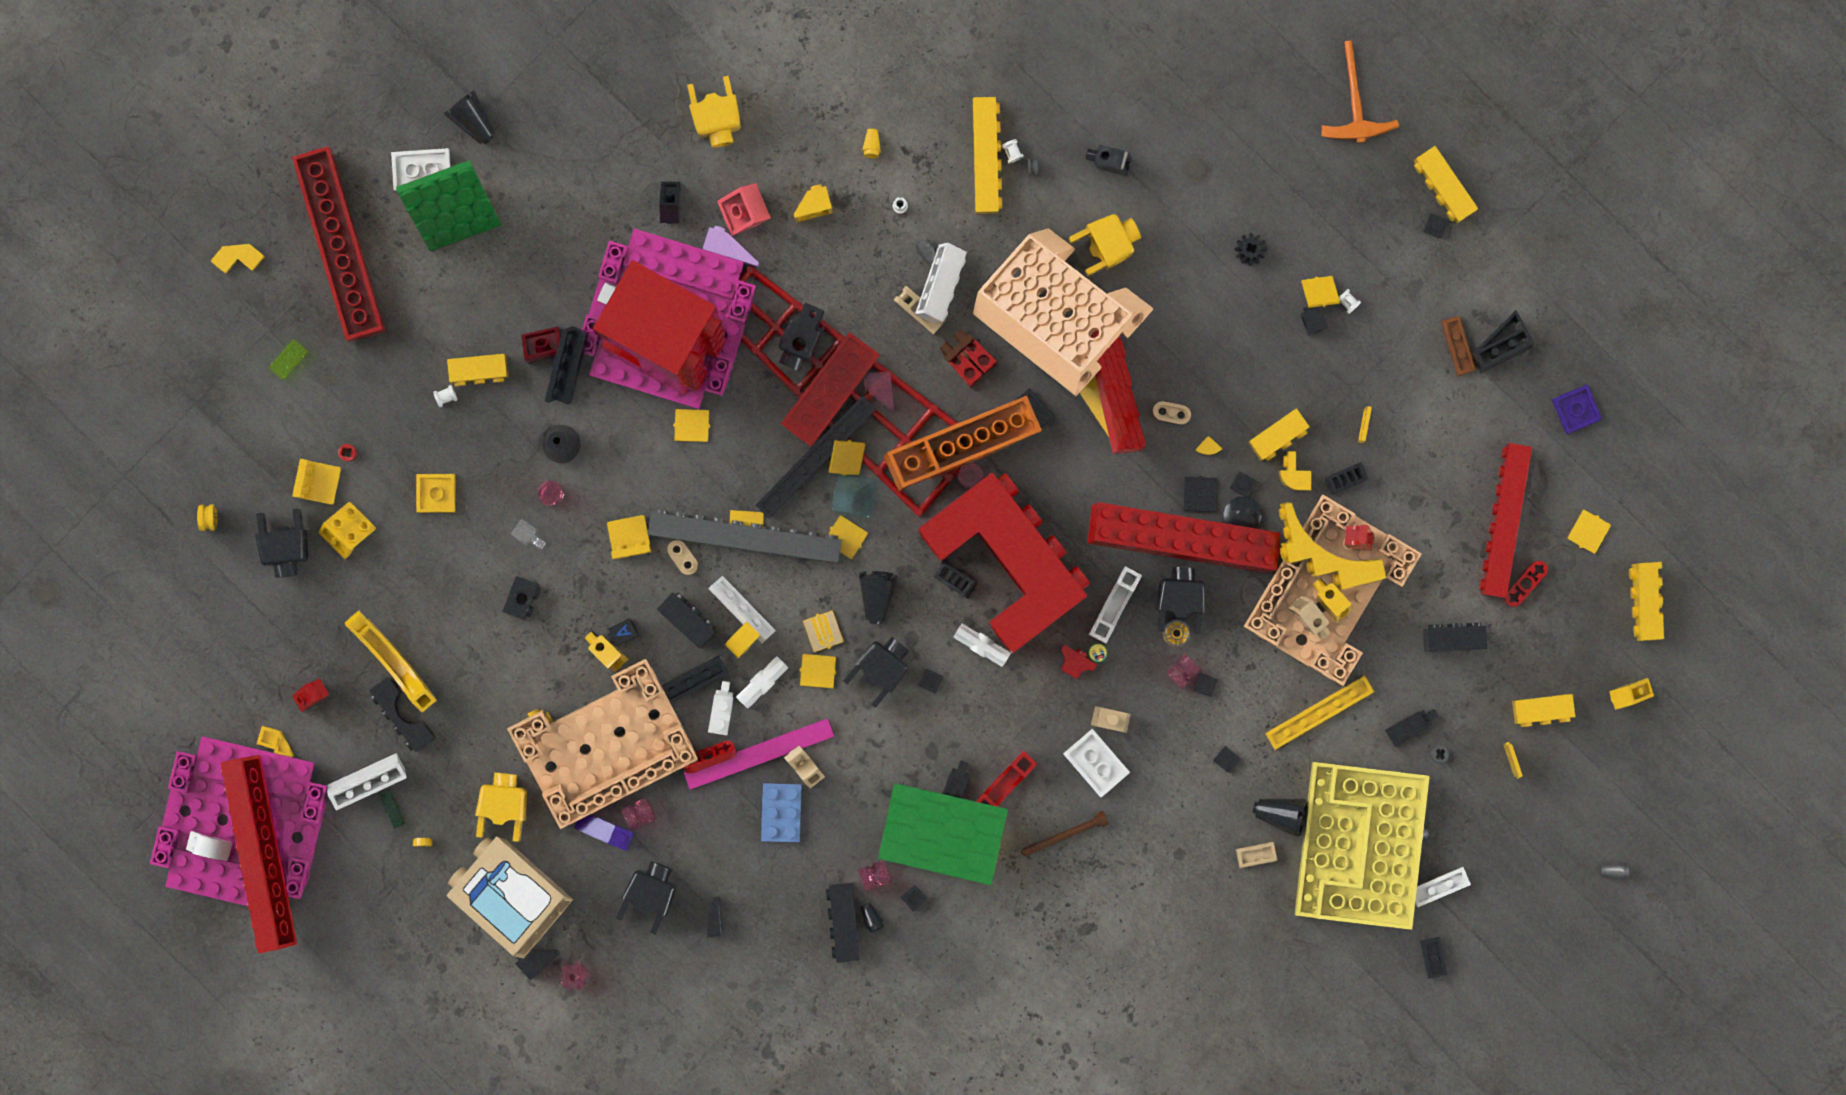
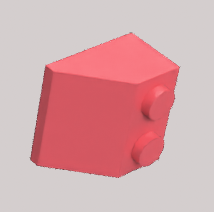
[717,183,771,236]

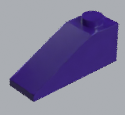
[574,814,635,851]

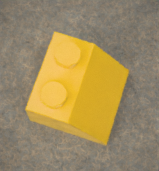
[794,184,833,223]

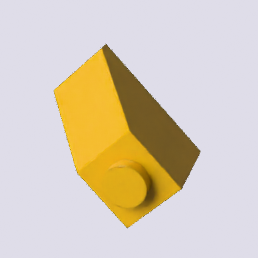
[1609,678,1654,710]

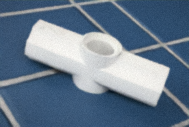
[953,623,1011,667]
[737,657,788,708]

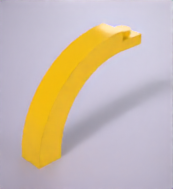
[345,611,437,713]

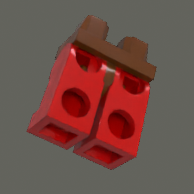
[940,329,997,388]

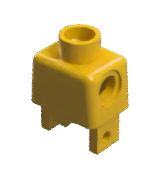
[687,76,741,148]
[1068,214,1141,277]
[475,772,527,842]

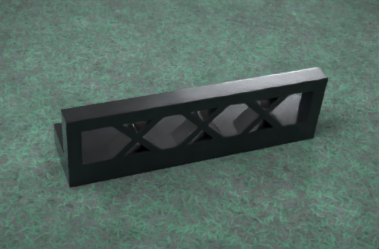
[545,326,589,404]

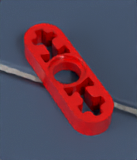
[1504,561,1548,607]
[683,741,737,773]

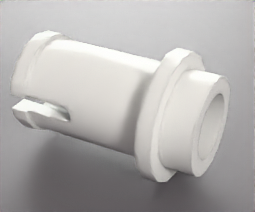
[893,197,908,213]

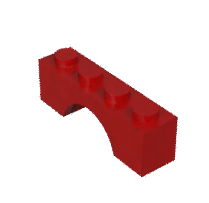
[976,751,1037,807]

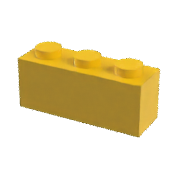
[447,354,509,386]
[1248,408,1310,461]
[1512,694,1575,727]

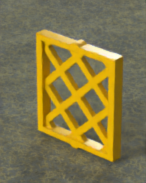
[1358,406,1372,443]

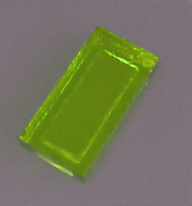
[268,339,309,380]

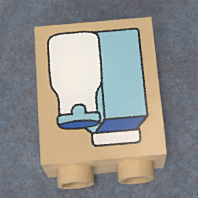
[446,836,574,959]

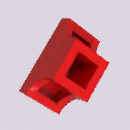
[1345,525,1374,551]
[1060,644,1097,679]
[292,678,329,712]

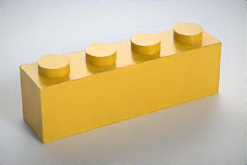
[1414,146,1478,224]

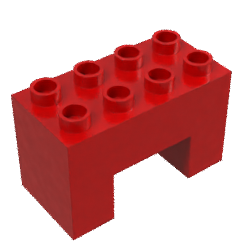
[593,260,727,396]
[918,472,1090,654]

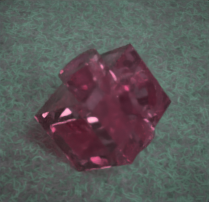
[559,960,591,991]

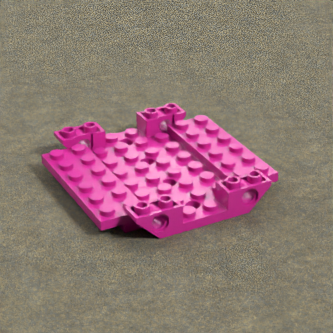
[582,228,756,409]
[150,736,328,906]

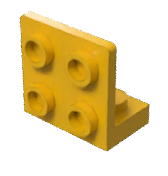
[292,459,341,505]
[318,502,376,559]
[607,515,652,560]

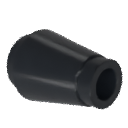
[861,903,884,933]

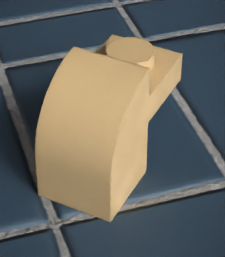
[784,746,825,789]

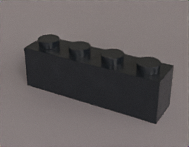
[826,882,860,963]

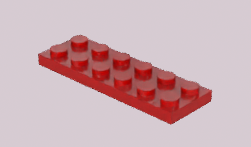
[781,332,880,447]

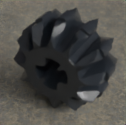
[1234,233,1267,266]

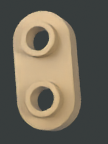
[1153,401,1191,425]
[667,540,698,575]

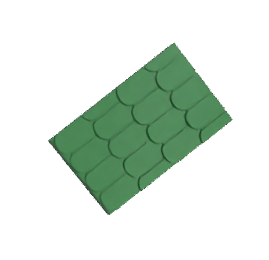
[396,160,502,252]
[878,783,1008,885]

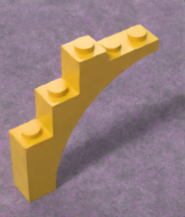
[1279,502,1386,589]

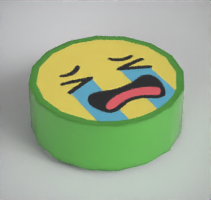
[1088,643,1108,662]

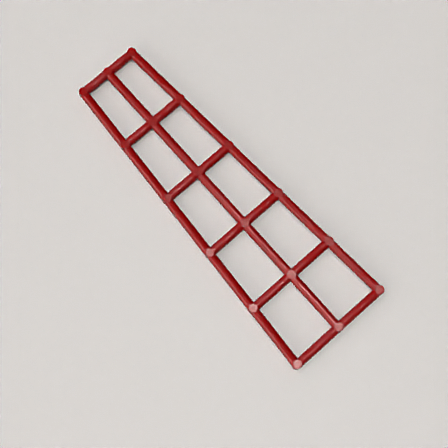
[739,266,964,516]

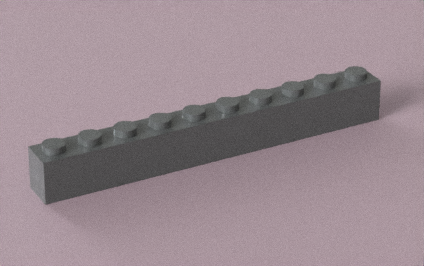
[648,509,842,563]

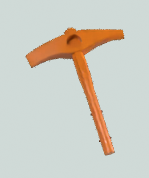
[1321,41,1399,143]

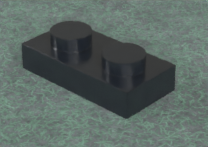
[1015,388,1054,428]
[1420,937,1448,979]

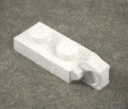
[708,681,734,735]

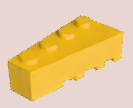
[1629,562,1664,641]

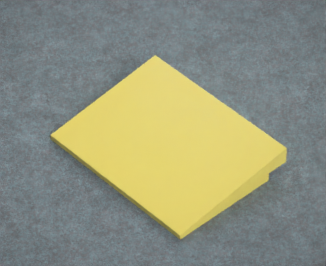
[1294,762,1430,930]

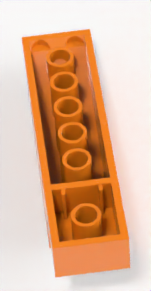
[884,396,1042,491]

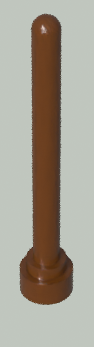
[1021,811,1109,856]

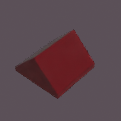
[521,326,561,364]

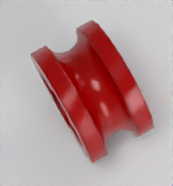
[338,444,357,462]

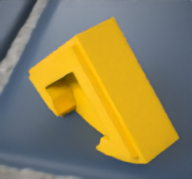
[1195,436,1222,455]

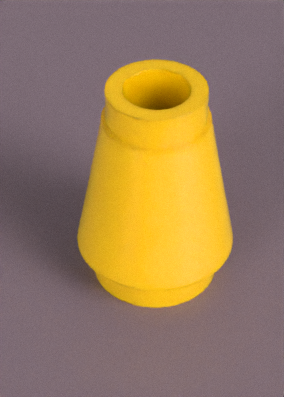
[862,129,881,158]

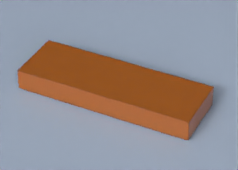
[1441,316,1476,376]

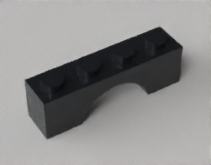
[369,677,436,752]

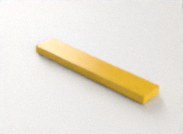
[1265,675,1374,750]

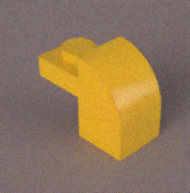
[1279,451,1311,491]
[725,622,760,658]

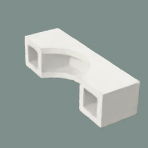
[1088,566,1142,644]

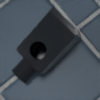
[1086,145,1132,176]

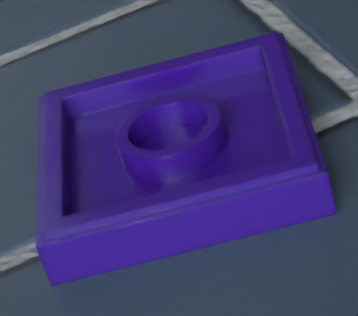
[1551,384,1602,435]

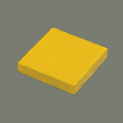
[416,474,456,513]

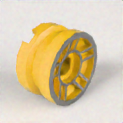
[197,504,218,531]
[1163,620,1190,647]

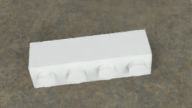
[915,243,967,324]
[326,753,407,811]

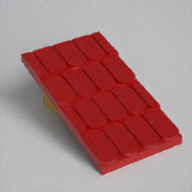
[1080,331,1146,454]

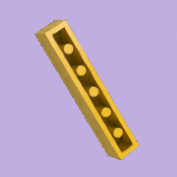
[973,97,1002,214]

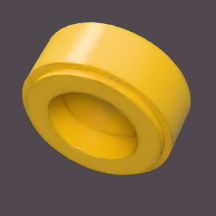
[413,838,432,847]

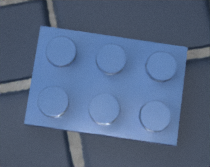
[761,783,802,842]

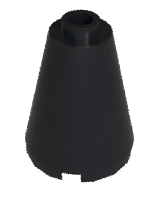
[444,90,495,145]
[542,425,580,463]
[859,571,897,625]
[1253,799,1308,837]

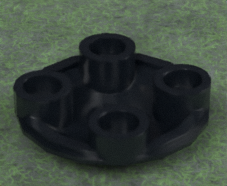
[1223,496,1262,529]

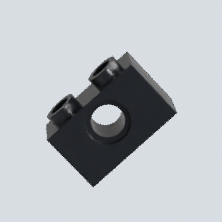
[502,576,541,620]

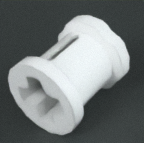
[1001,139,1024,164]
[1339,289,1361,314]
[433,385,458,407]

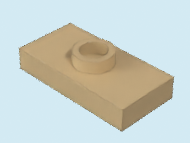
[1236,842,1278,868]

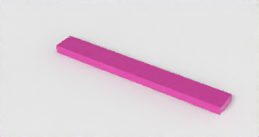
[684,718,834,789]

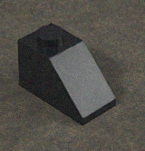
[659,182,681,224]
[515,949,560,981]

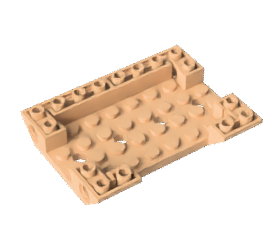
[973,228,1153,396]
[1244,494,1422,686]
[507,659,698,829]

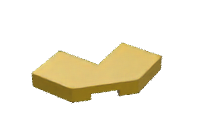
[211,244,265,274]
[256,726,294,757]

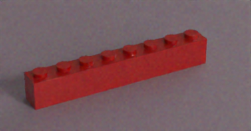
[1479,443,1532,599]

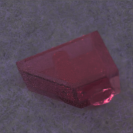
[864,371,894,411]

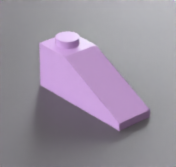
[703,226,759,268]

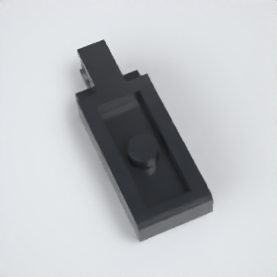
[1385,709,1438,747]
[942,760,969,798]

